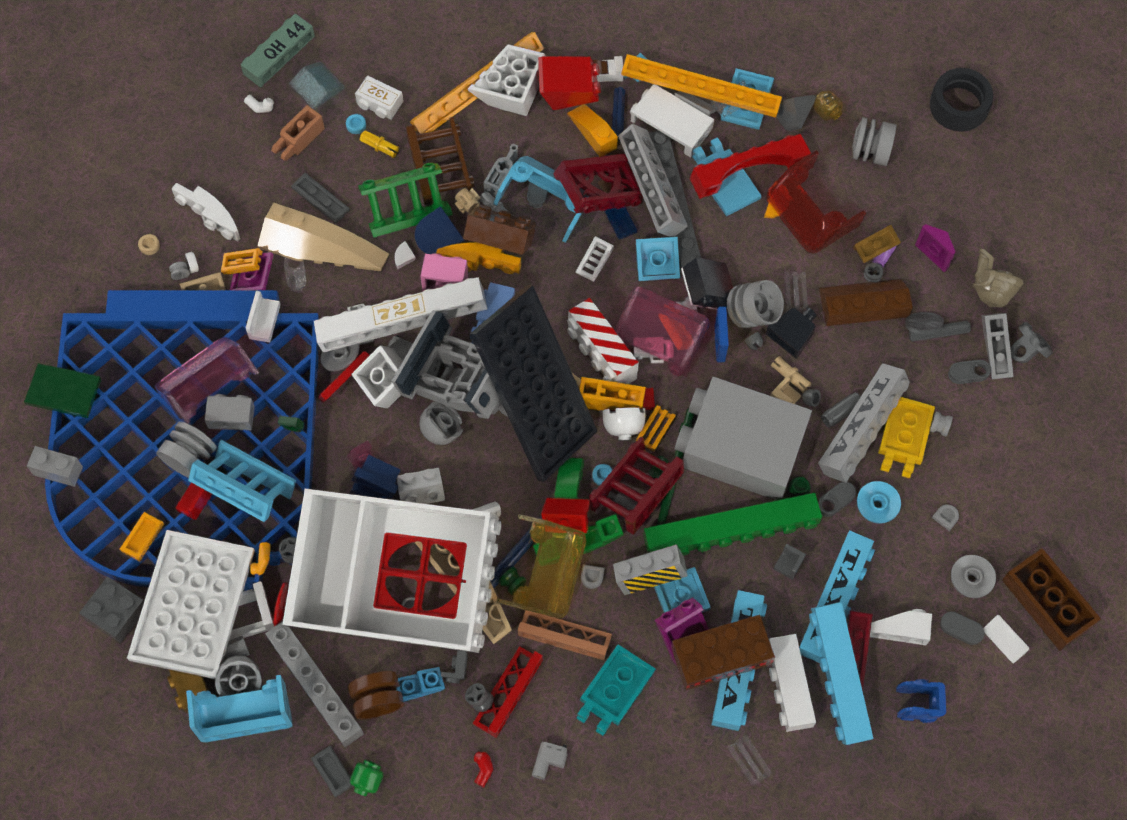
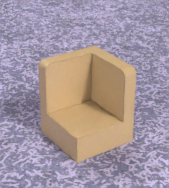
[771,376,801,404]

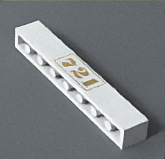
[314,277,487,353]

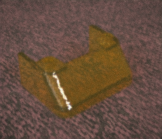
[496,514,586,619]

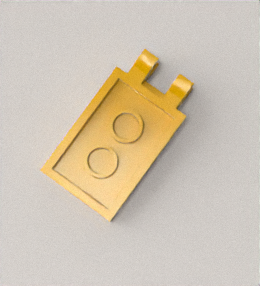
[878,397,935,478]

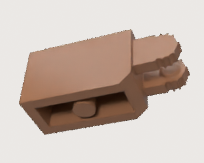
[271,105,325,161]

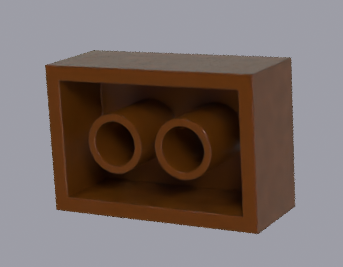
[463,205,536,255]

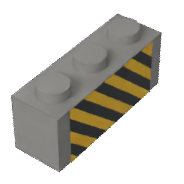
[613,545,688,595]

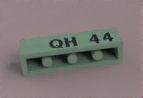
[241,13,315,88]

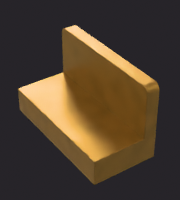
[853,225,901,263]

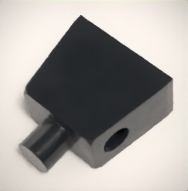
[766,308,817,359]

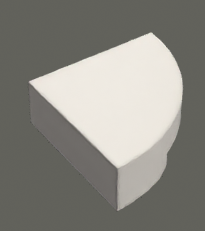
[395,241,416,269]

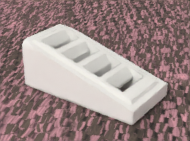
[576,236,614,282]

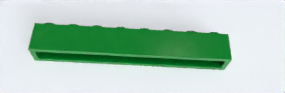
[643,493,822,556]

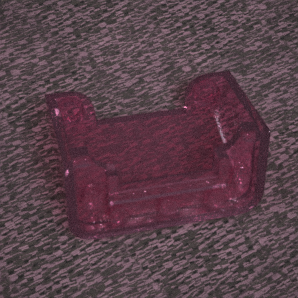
[614,286,710,377]

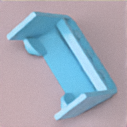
[493,156,589,243]
[186,675,293,742]

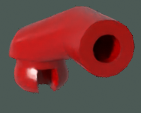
[474,751,493,788]

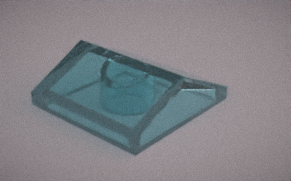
[289,62,345,110]

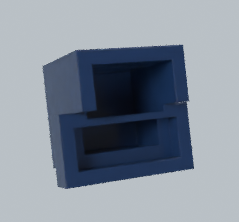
[349,455,400,499]

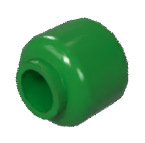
[350,759,384,796]

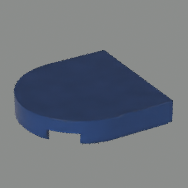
[415,206,464,255]

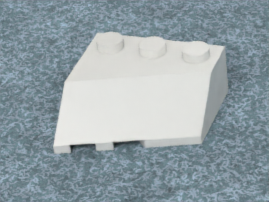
[468,44,545,116]

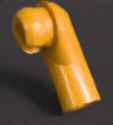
[250,542,270,576]

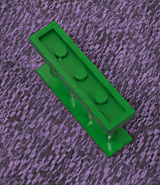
[358,163,453,238]

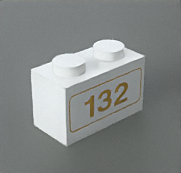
[355,76,403,120]

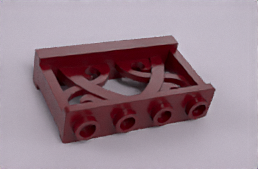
[553,154,643,213]

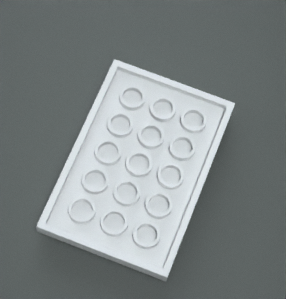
[127,530,255,679]

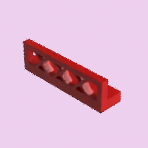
[473,646,543,738]

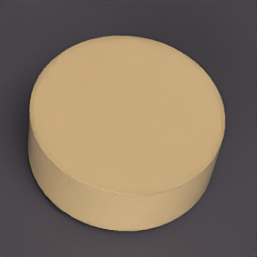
[138,234,160,255]

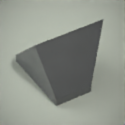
[776,95,816,131]

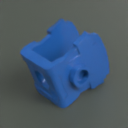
[896,679,946,723]

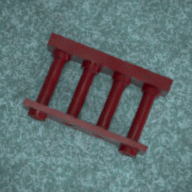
[589,437,684,535]

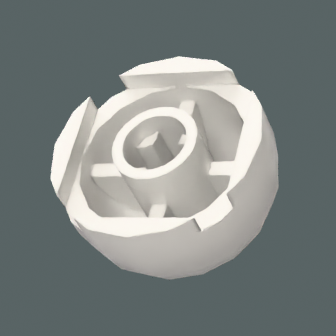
[602,408,645,440]

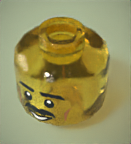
[813,91,843,121]

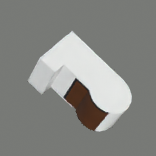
[593,56,623,82]

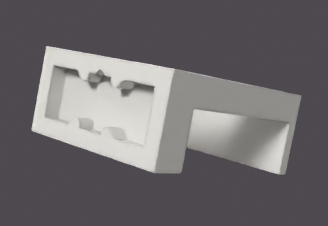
[229,581,274,640]

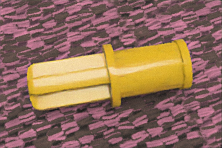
[360,131,400,158]

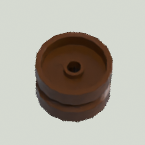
[348,671,405,720]

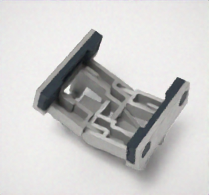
[392,310,508,419]

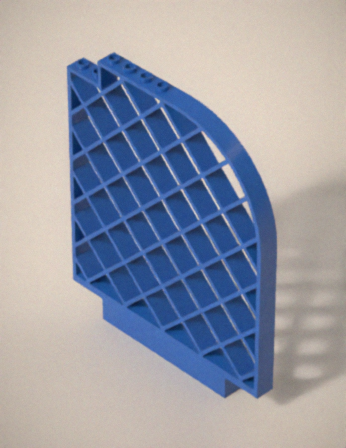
[45,290,319,591]

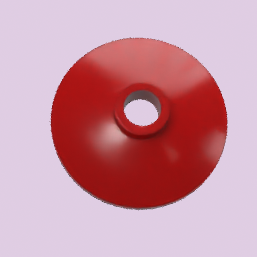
[273,582,289,627]

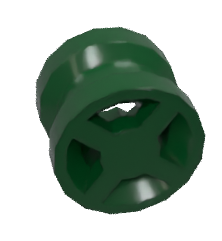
[498,567,527,595]

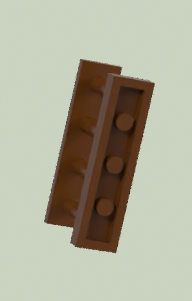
[406,117,475,205]

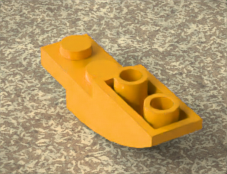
[436,243,521,274]

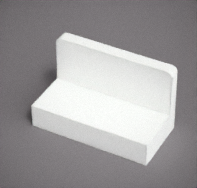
[246,291,280,343]

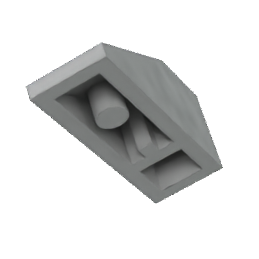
[982,313,1014,379]

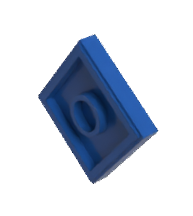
[714,307,729,362]

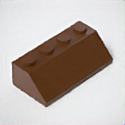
[819,279,913,326]

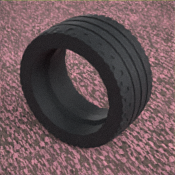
[930,68,993,132]

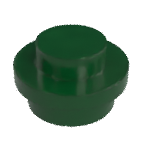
[788,477,811,497]

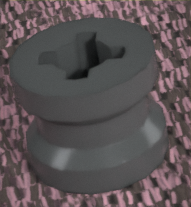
[279,537,297,564]
[465,683,494,712]

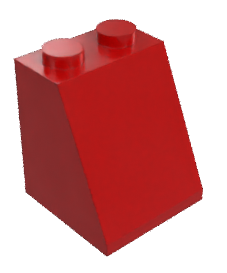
[538,56,601,110]

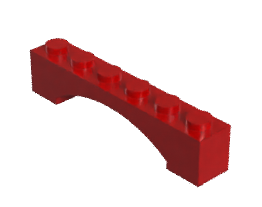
[689,134,811,199]

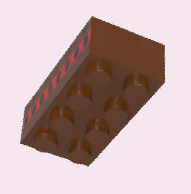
[671,614,775,691]

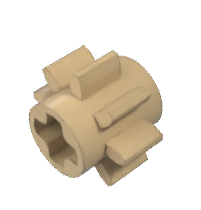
[455,188,481,214]

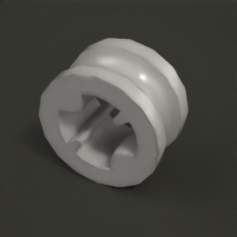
[169,262,190,280]

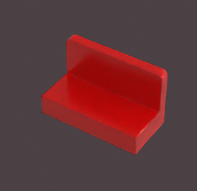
[176,482,212,520]
[541,498,590,533]

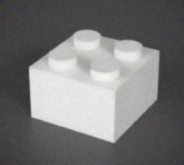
[351,345,403,408]

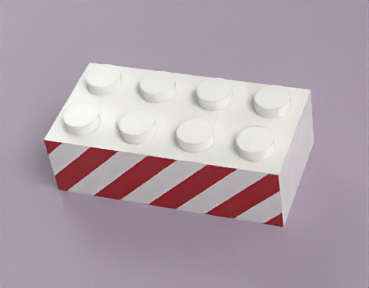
[567,298,639,384]

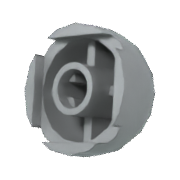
[419,402,463,445]
[215,656,262,696]

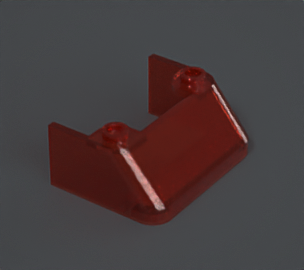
[766,150,866,253]

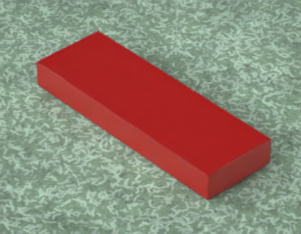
[318,351,370,403]

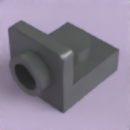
[441,650,468,684]

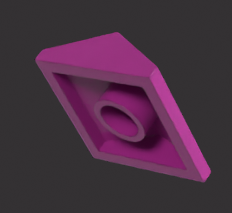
[915,224,955,273]
[230,252,274,290]

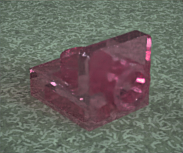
[347,440,373,470]

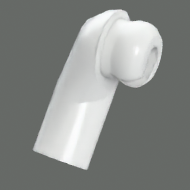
[244,95,274,113]

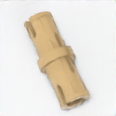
[771,356,812,393]

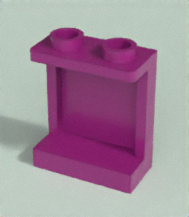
[654,597,709,666]

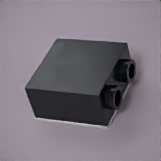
[681,257,733,310]

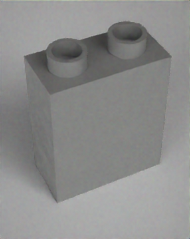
[674,377,812,501]

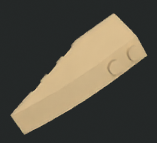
[258,203,389,271]
[415,542,512,644]

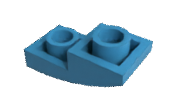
[396,667,445,701]

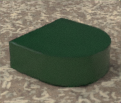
[278,416,305,432]

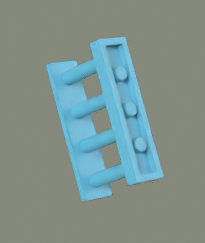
[188,440,296,522]

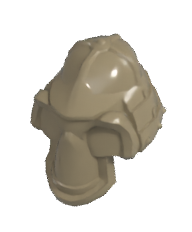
[972,249,1024,308]

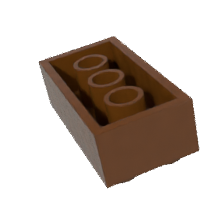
[1002,548,1101,651]

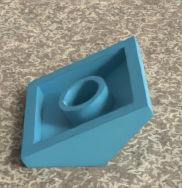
[636,237,680,281]

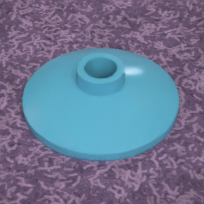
[857,481,901,523]

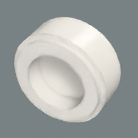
[185,252,199,274]

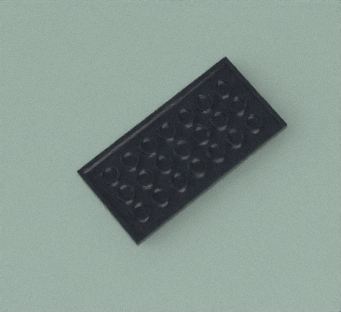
[470,285,597,482]

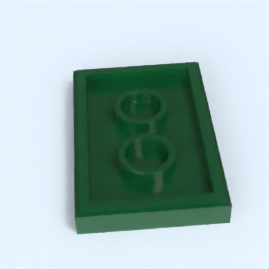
[24,363,102,418]

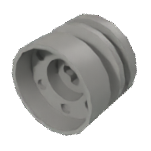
[852,117,897,166]
[727,280,784,328]
[156,421,217,478]

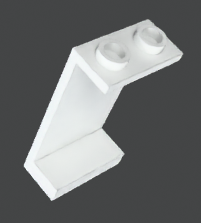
[630,84,714,157]

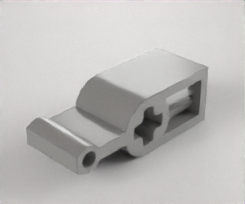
[483,144,518,197]

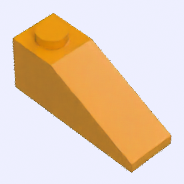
[567,104,618,157]
[579,377,646,410]

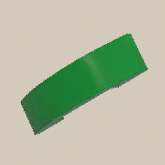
[552,458,584,540]
[533,514,624,567]

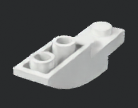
[172,183,240,241]

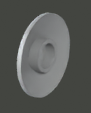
[321,343,359,371]
[951,555,996,598]

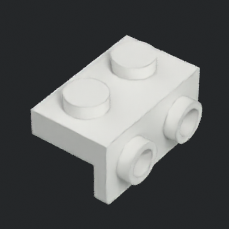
[397,468,445,504]

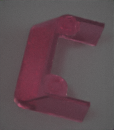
[155,337,259,424]

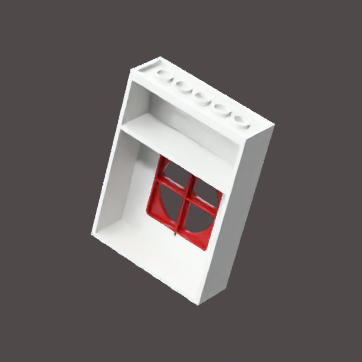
[283,489,501,653]

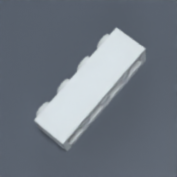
[769,634,816,732]

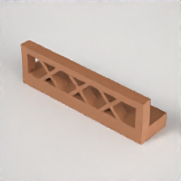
[518,610,612,660]

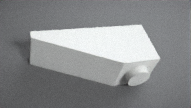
[870,609,932,645]

